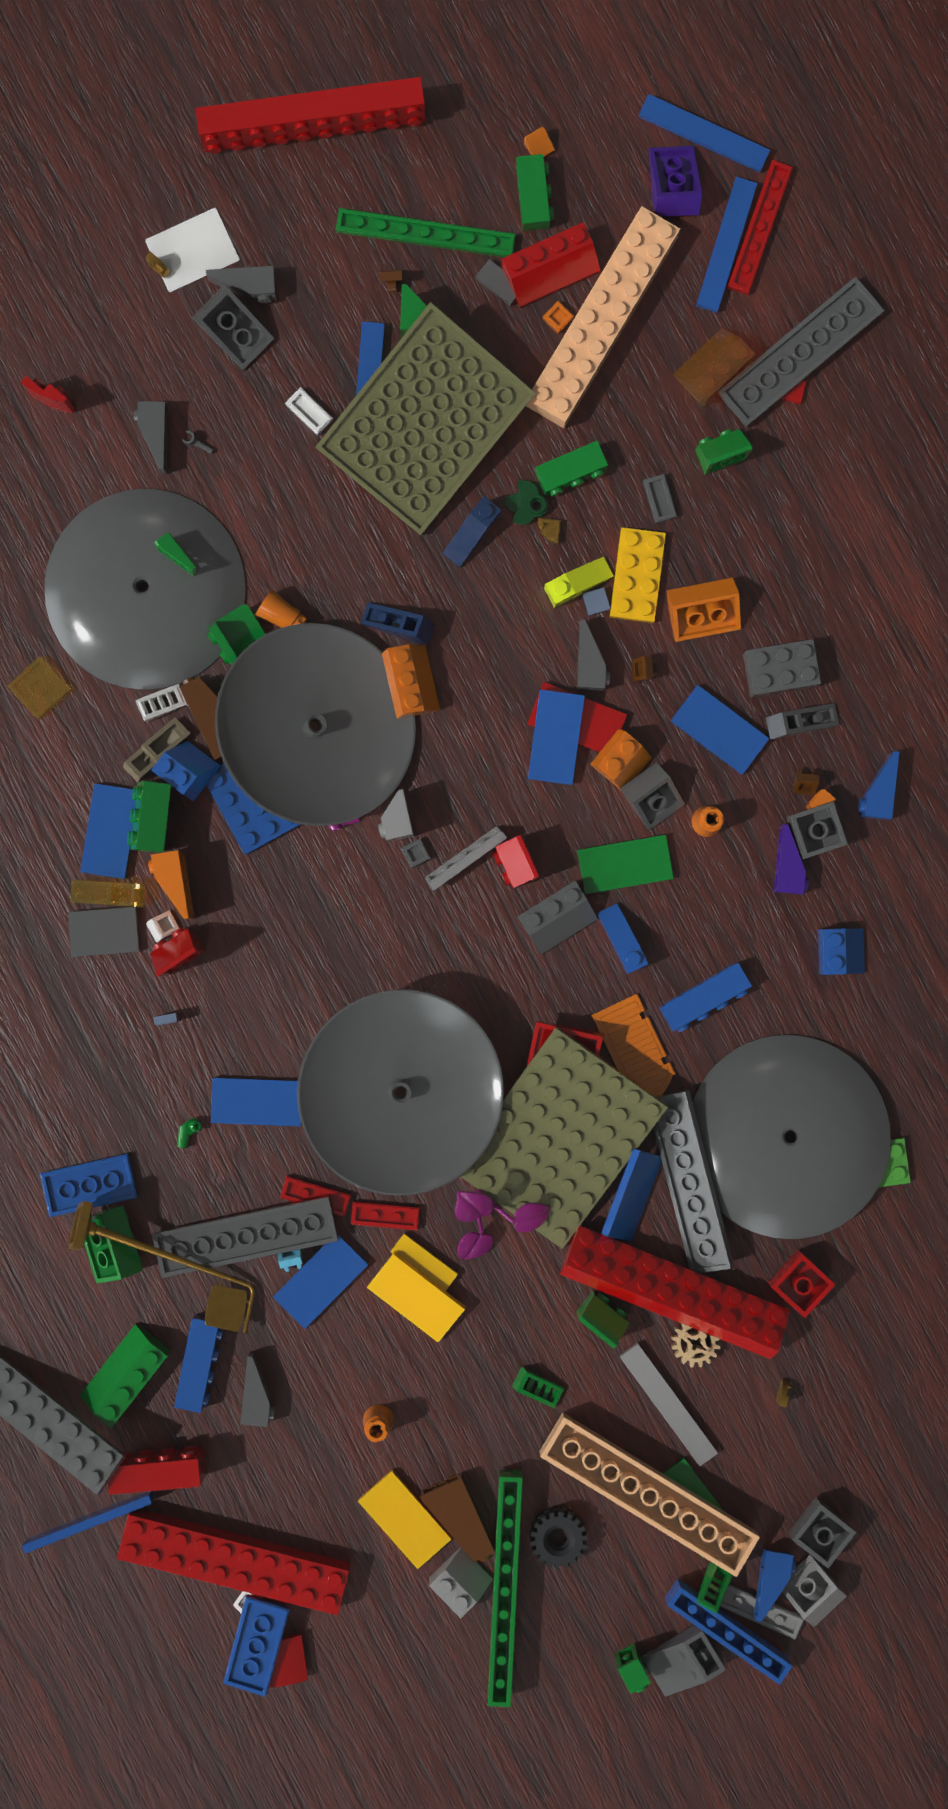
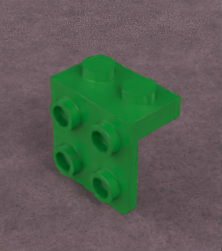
[207,604,266,665]

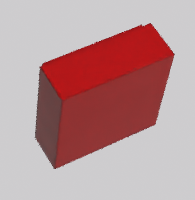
[780,380,806,404]

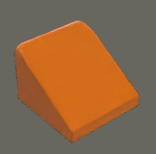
[524,126,555,157]
[806,789,836,810]

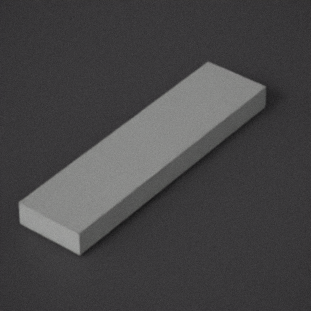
[425,826,507,891]
[712,1584,804,1639]

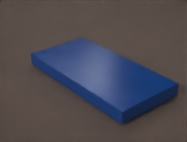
[670,685,769,775]
[528,689,585,785]
[80,783,135,879]
[211,1077,301,1126]
[602,1148,662,1241]
[40,1153,139,1218]
[273,1233,369,1329]
[223,1594,291,1697]

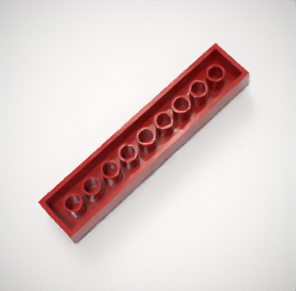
[195,77,425,154]
[560,1225,790,1359]
[117,1509,350,1615]

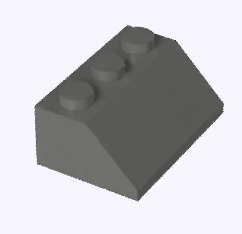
[517,881,598,954]

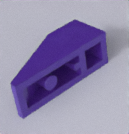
[773,824,809,895]

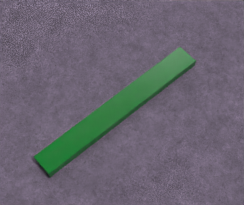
[336,208,516,257]

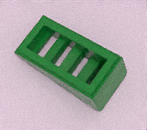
[154,532,197,576]
[512,1367,565,1409]
[696,1562,733,1614]

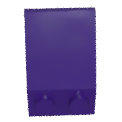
[649,146,702,217]

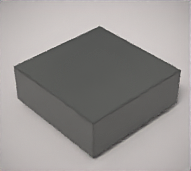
[401,838,431,868]

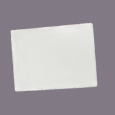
[145,208,239,292]

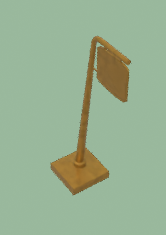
[68,1201,255,1334]

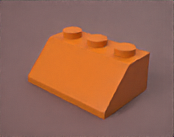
[667,578,741,642]
[382,644,440,719]

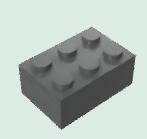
[743,639,821,698]

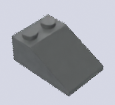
[192,286,274,370]

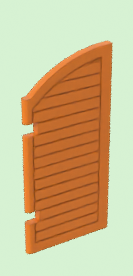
[592,993,676,1096]

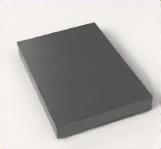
[68,907,140,957]

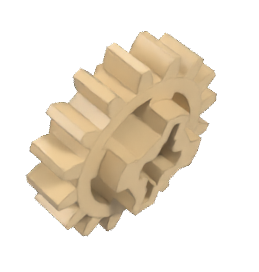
[671,1323,720,1367]

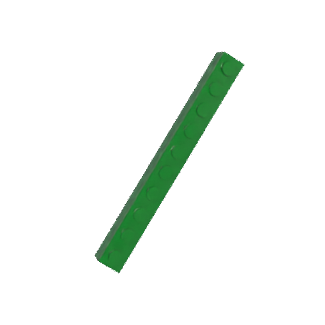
[488,1470,522,1707]

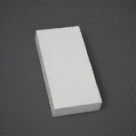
[285,387,333,436]

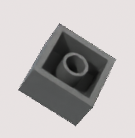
[786,802,848,860]
[788,1497,856,1568]

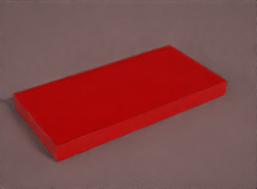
[527,682,627,752]

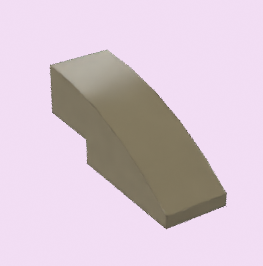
[123,718,190,783]

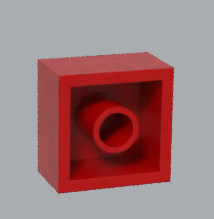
[768,1250,835,1318]

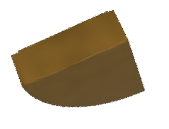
[145,251,171,278]
[538,518,561,544]
[775,1379,791,1408]

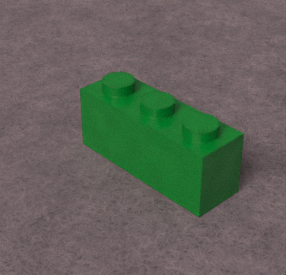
[516,154,554,231]
[535,441,608,497]

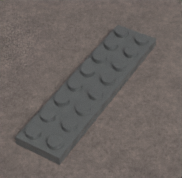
[717,277,884,427]
[653,1090,734,1273]
[152,1196,339,1278]
[0,1354,126,1495]

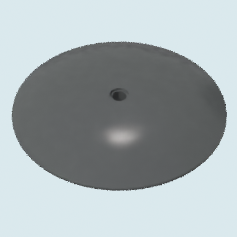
[44,489,246,690]
[215,623,416,826]
[297,990,503,1196]
[693,1035,891,1239]

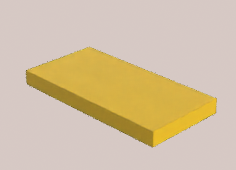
[367,1252,466,1342]
[358,1470,452,1569]

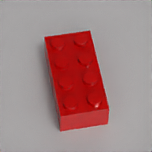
[108,1445,206,1495]

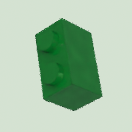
[614,1643,651,1694]

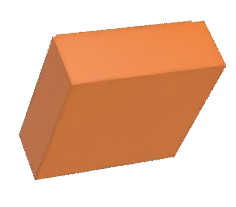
[542,301,574,334]

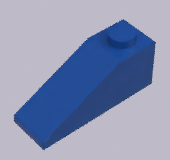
[858,751,899,820]
[597,903,648,974]
[753,1548,796,1622]

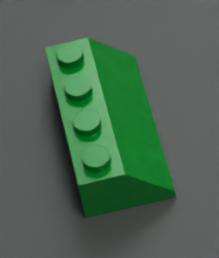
[80,1323,171,1428]

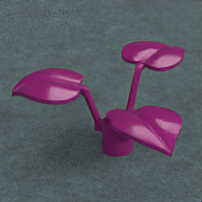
[455,1189,551,1260]

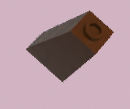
[179,676,222,762]
[420,1472,495,1562]

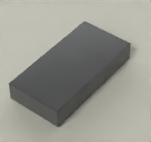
[475,259,516,306]
[643,474,677,524]

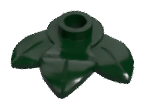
[504,480,548,525]

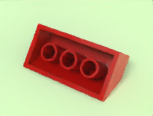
[501,222,601,308]

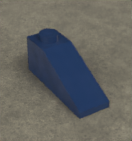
[442,496,501,568]
[361,603,435,646]

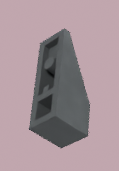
[206,266,277,304]
[134,401,168,474]
[577,619,610,691]
[766,703,839,740]
[240,1352,275,1427]

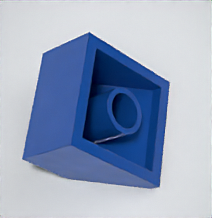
[151,741,220,802]
[818,928,865,975]

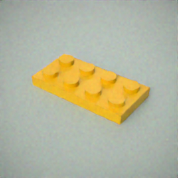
[610,527,666,623]

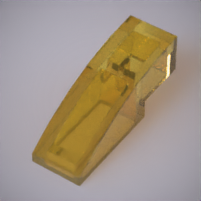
[70,880,144,907]

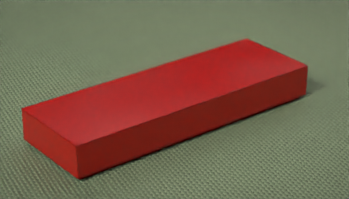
[280,1175,351,1217]
[351,1201,420,1230]

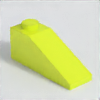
[544,557,614,608]

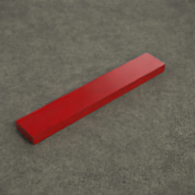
[727,160,793,295]

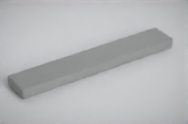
[619,1342,718,1466]

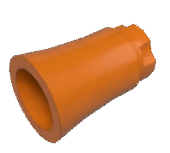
[255,589,307,628]
[692,806,724,837]
[363,1405,394,1442]

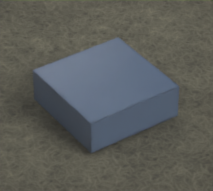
[582,588,610,616]
[153,1012,180,1026]

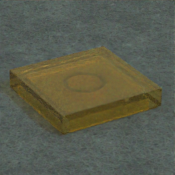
[7,656,71,720]

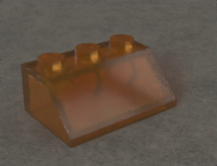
[673,328,755,407]

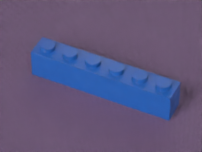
[665,1579,793,1685]

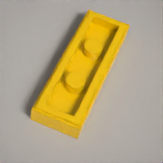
[390,1233,458,1291]

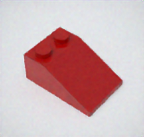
[150,927,205,977]
[527,1021,604,1066]

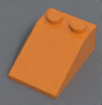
[148,850,195,919]

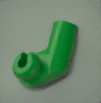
[177,1118,202,1148]

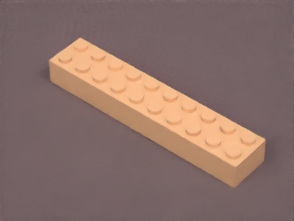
[526,206,680,428]
[539,1412,760,1577]

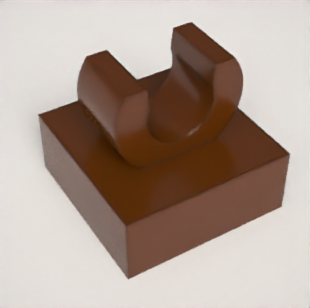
[379,270,402,292]
[631,656,658,682]
[793,768,819,795]

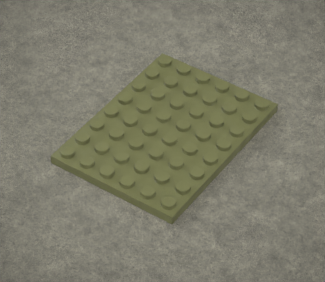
[315,302,535,535]
[460,1026,668,1249]

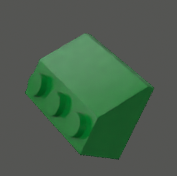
[84,1206,143,1284]

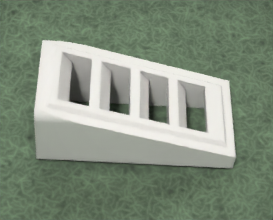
[135,684,187,722]

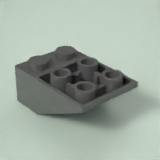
[642,1625,726,1697]

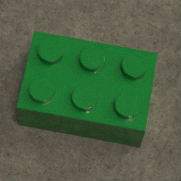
[127,781,171,853]

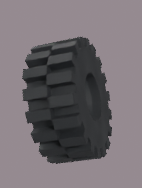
[530,1506,587,1569]

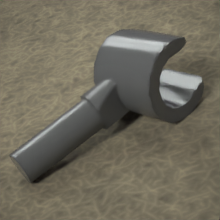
[182,430,214,454]

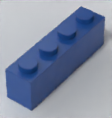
[658,963,752,1032]
[174,1314,224,1413]

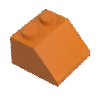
[590,729,652,790]

